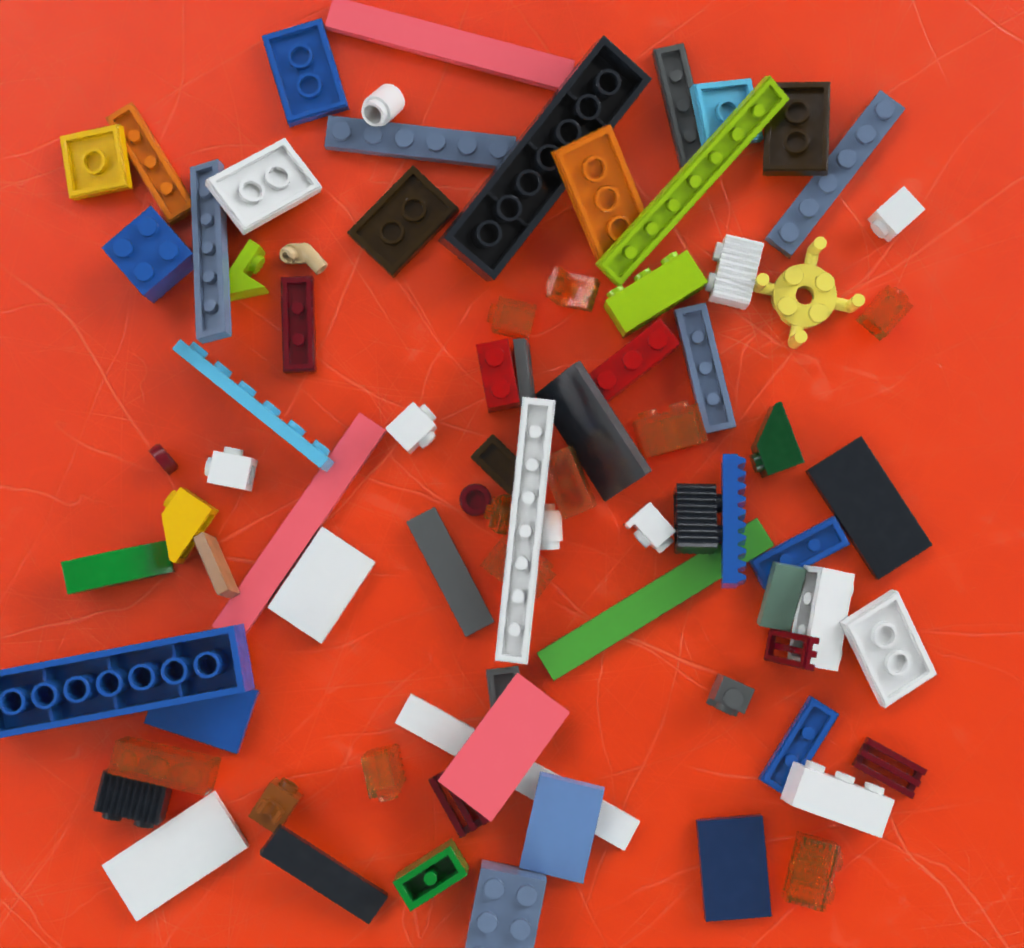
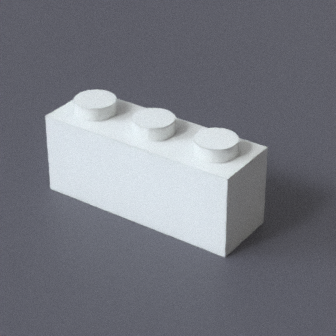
[787,565,855,672]
[780,760,895,838]

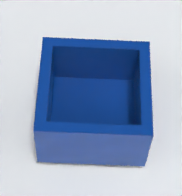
[101,206,193,303]

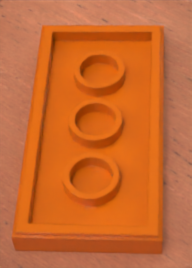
[551,124,645,271]

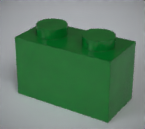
[393,838,469,912]

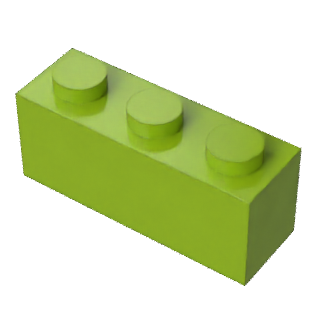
[603,250,708,339]

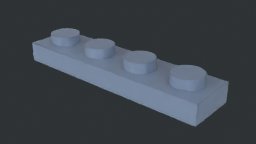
[673,302,736,435]

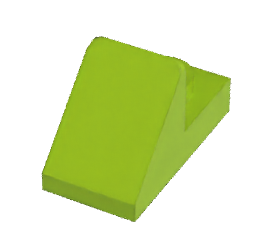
[229,239,269,301]

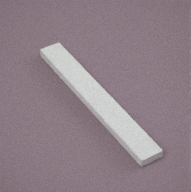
[495,397,556,665]
[395,693,640,851]

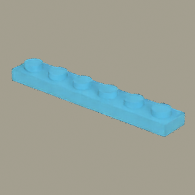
[172,339,335,472]

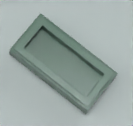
[757,561,807,632]

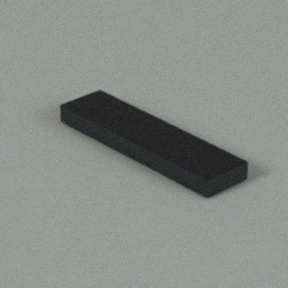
[260,824,388,924]

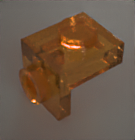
[546,266,601,312]

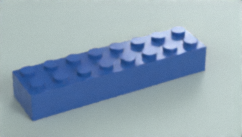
[0,623,255,738]

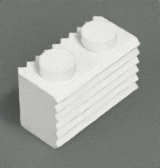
[705,234,764,310]

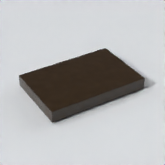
[763,82,831,176]
[347,166,459,278]

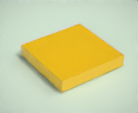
[60,124,133,201]

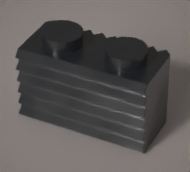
[673,483,722,555]
[93,767,174,828]

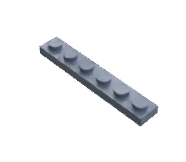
[764,90,906,258]
[324,115,516,169]
[190,159,232,344]

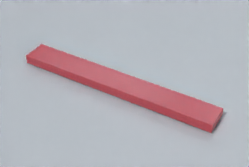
[325,0,575,91]
[212,412,387,635]

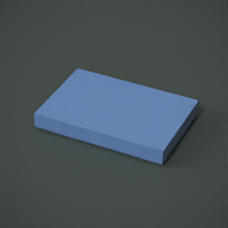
[519,771,605,884]

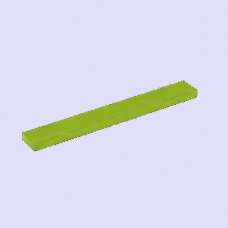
[595,75,789,286]

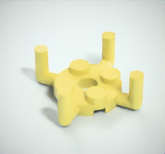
[753,236,865,349]

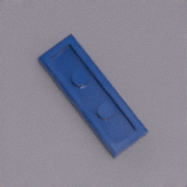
[748,516,850,589]
[758,696,839,794]

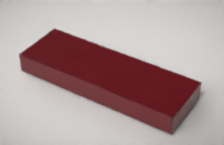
[281,276,317,373]

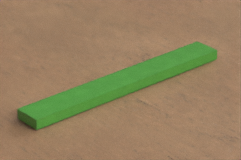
[537,518,774,681]

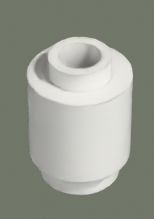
[361,84,405,127]
[540,504,563,550]

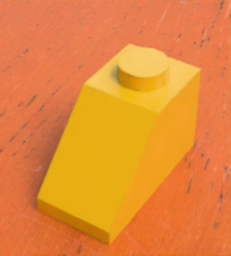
[161,487,219,564]

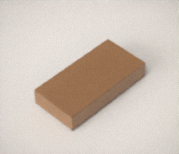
[193,532,240,599]

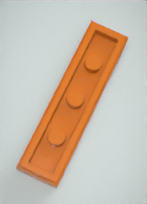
[105,102,191,226]

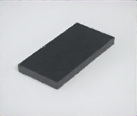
[535,361,652,501]
[805,436,932,580]

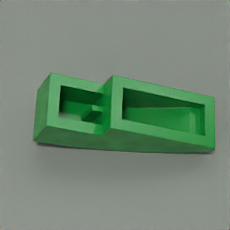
[61,541,175,594]

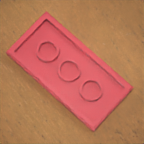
[438,673,570,822]

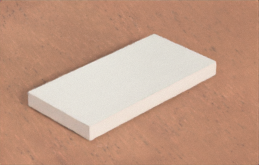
[101,791,250,922]

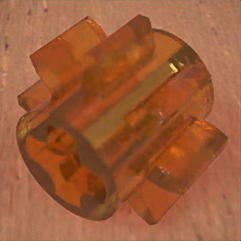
[484,494,512,535]

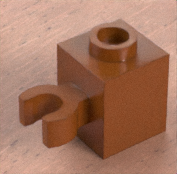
[248,777,303,833]

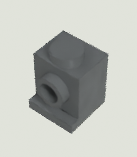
[706,673,755,716]

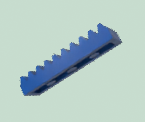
[721,454,746,589]

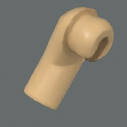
[279,243,328,275]

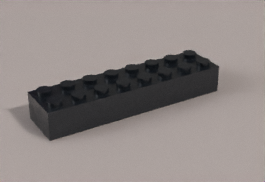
[438,35,652,282]

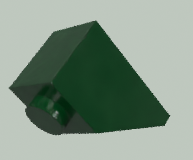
[749,402,805,478]

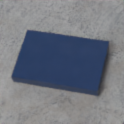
[696,814,772,922]

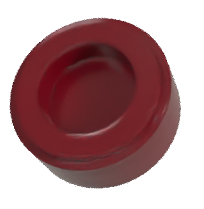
[148,444,178,475]
[459,484,492,516]

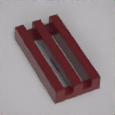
[764,628,820,671]
[852,737,927,799]
[428,769,489,838]

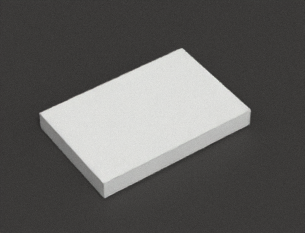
[205,138,322,235]
[267,527,376,643]
[839,589,937,708]

